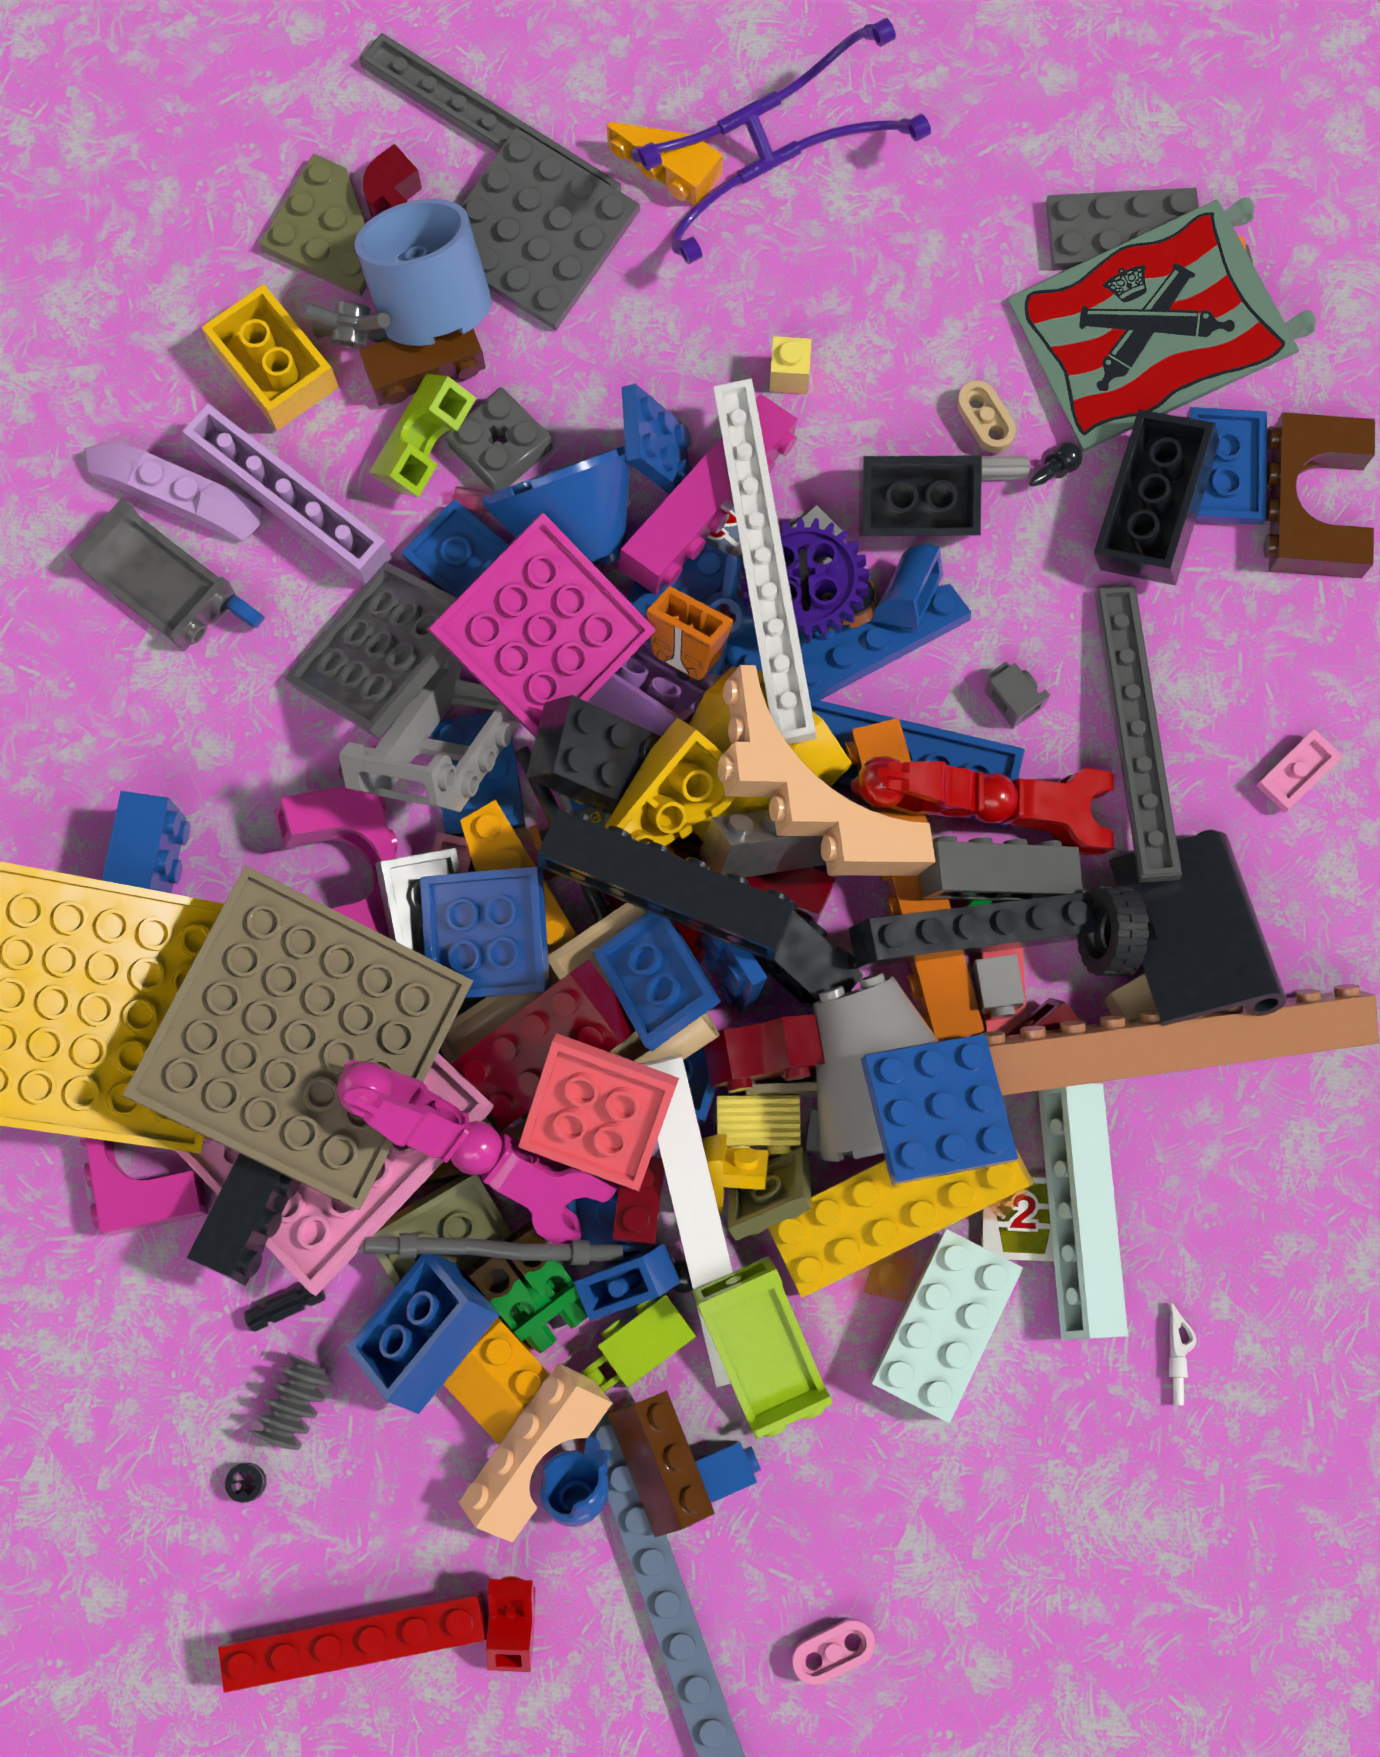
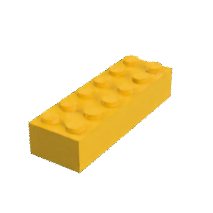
[768,1149,1034,1298]

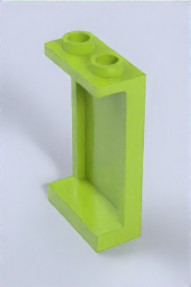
[691,1256,833,1439]

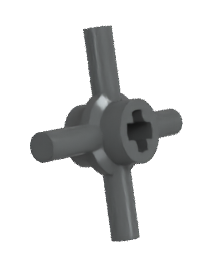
[298,301,391,349]

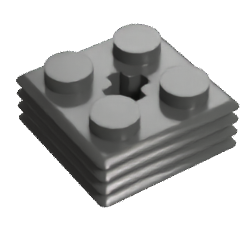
[446,387,553,493]

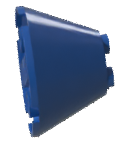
[481,445,631,566]

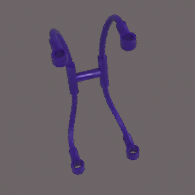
[631,18,931,265]

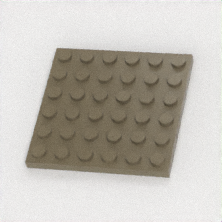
[123,865,473,1211]

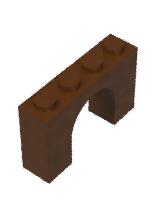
[1264,412,1375,578]

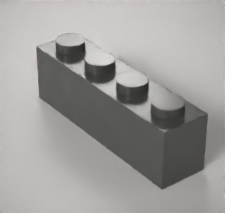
[919,836,1083,901]

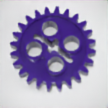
[740,518,869,643]

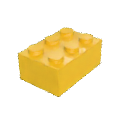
[201,284,339,431]

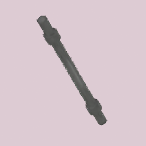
[364,1233,623,1265]

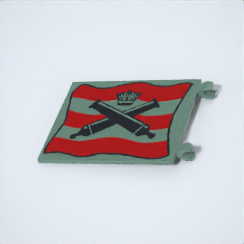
[1008,197,1316,452]

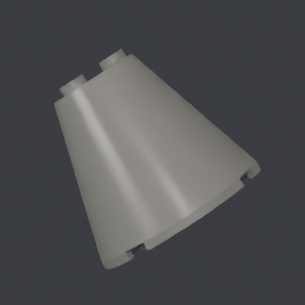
[813,972,939,1162]

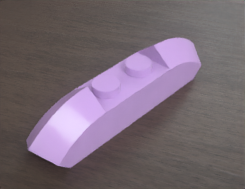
[85,441,261,541]

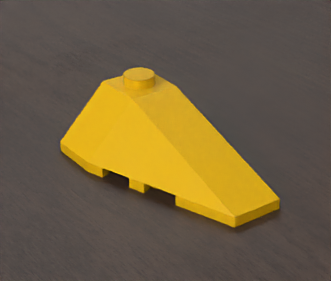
[604,717,736,846]

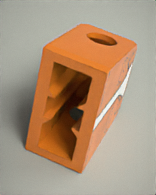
[646,586,733,681]

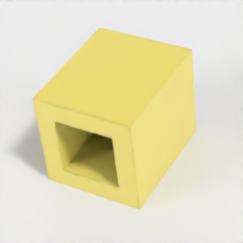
[769,336,812,394]

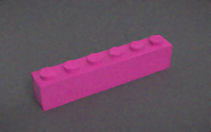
[618,394,798,595]

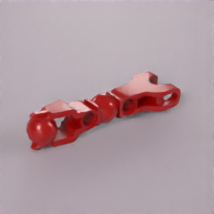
[851,756,1116,856]

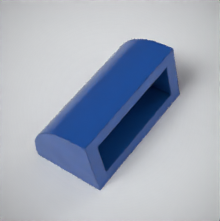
[873,545,943,629]

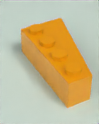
[460,800,577,955]

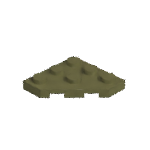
[260,153,367,297]

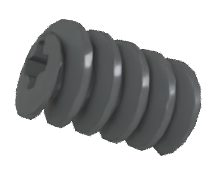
[249,1352,333,1450]

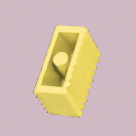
[717,1095,801,1156]

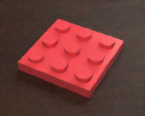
[518,1033,679,1191]

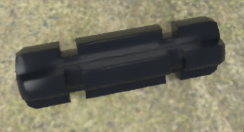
[244,1285,326,1332]

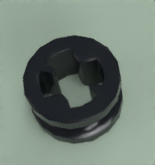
[225,1463,267,1503]

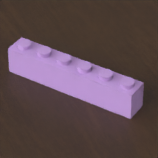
[182,403,392,585]

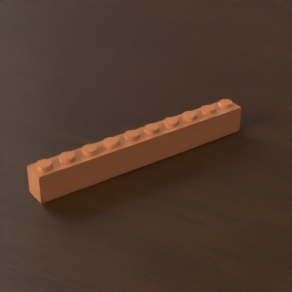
[980,984,1379,1096]

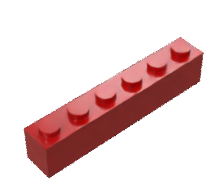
[218,1591,488,1693]

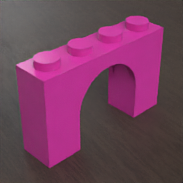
[274,786,398,938]
[79,1137,209,1236]

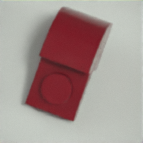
[363,143,422,218]

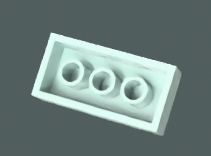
[870,1229,1023,1423]

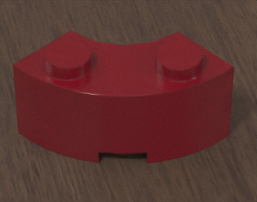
[703,1014,825,1093]

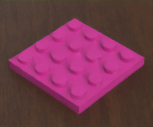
[427,513,656,738]

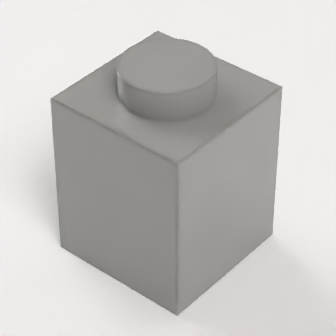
[971,954,1025,1019]

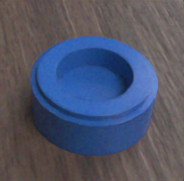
[225,594,265,629]

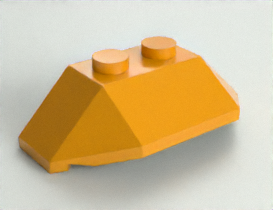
[444,1316,562,1446]

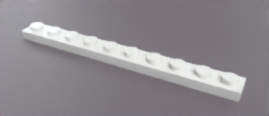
[713,378,817,745]

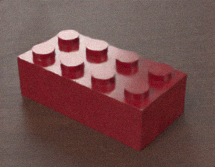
[451,960,636,1131]

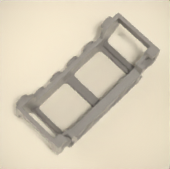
[339,654,520,812]

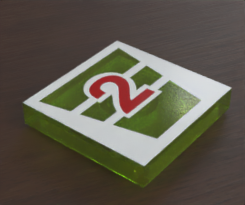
[981,1177,1054,1262]

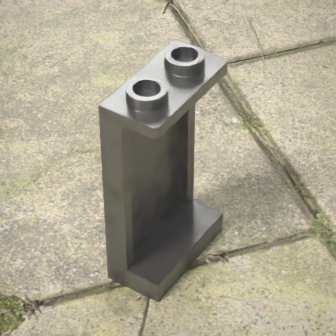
[69,498,236,651]

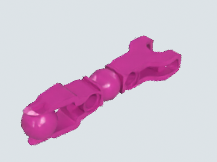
[337,1060,619,1244]

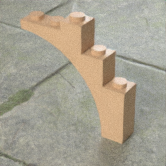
[718,665,936,876]

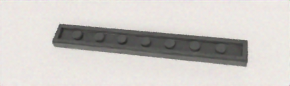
[360,33,621,192]
[1095,586,1182,883]

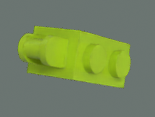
[581,1295,696,1392]

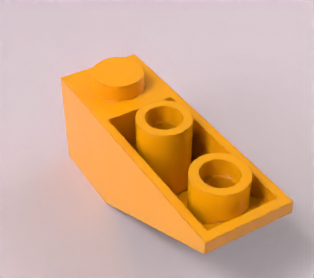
[606,122,723,206]

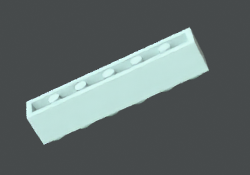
[1038,1083,1128,1340]

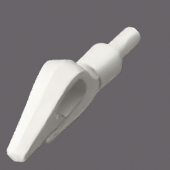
[1169,1303,1197,1406]

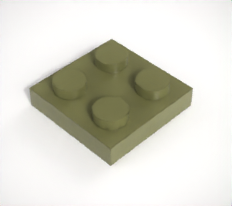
[728,1146,811,1241]

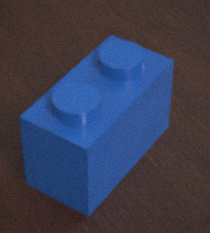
[574,1243,681,1321]

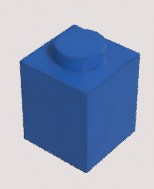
[695,1441,761,1503]

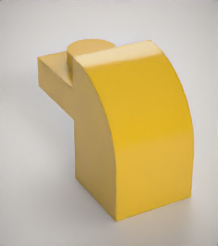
[702,1134,768,1213]

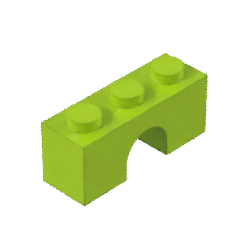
[369,374,477,497]

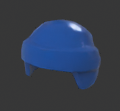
[540,1436,611,1527]

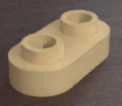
[957,380,1016,453]

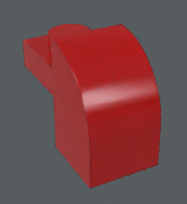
[486,1576,536,1672]

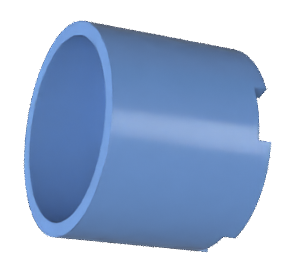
[355,199,492,346]

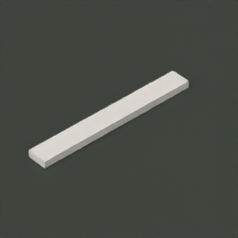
[641,1054,732,1387]

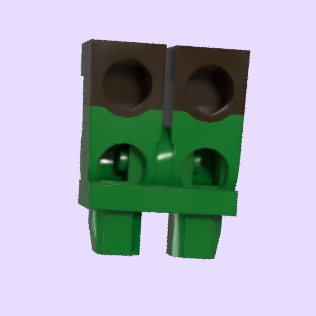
[466,1220,588,1353]

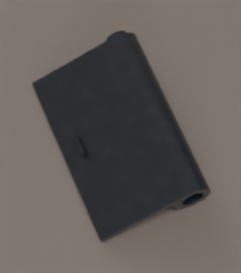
[1109,829,1287,1026]

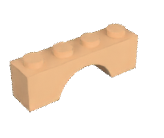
[458,1363,612,1543]

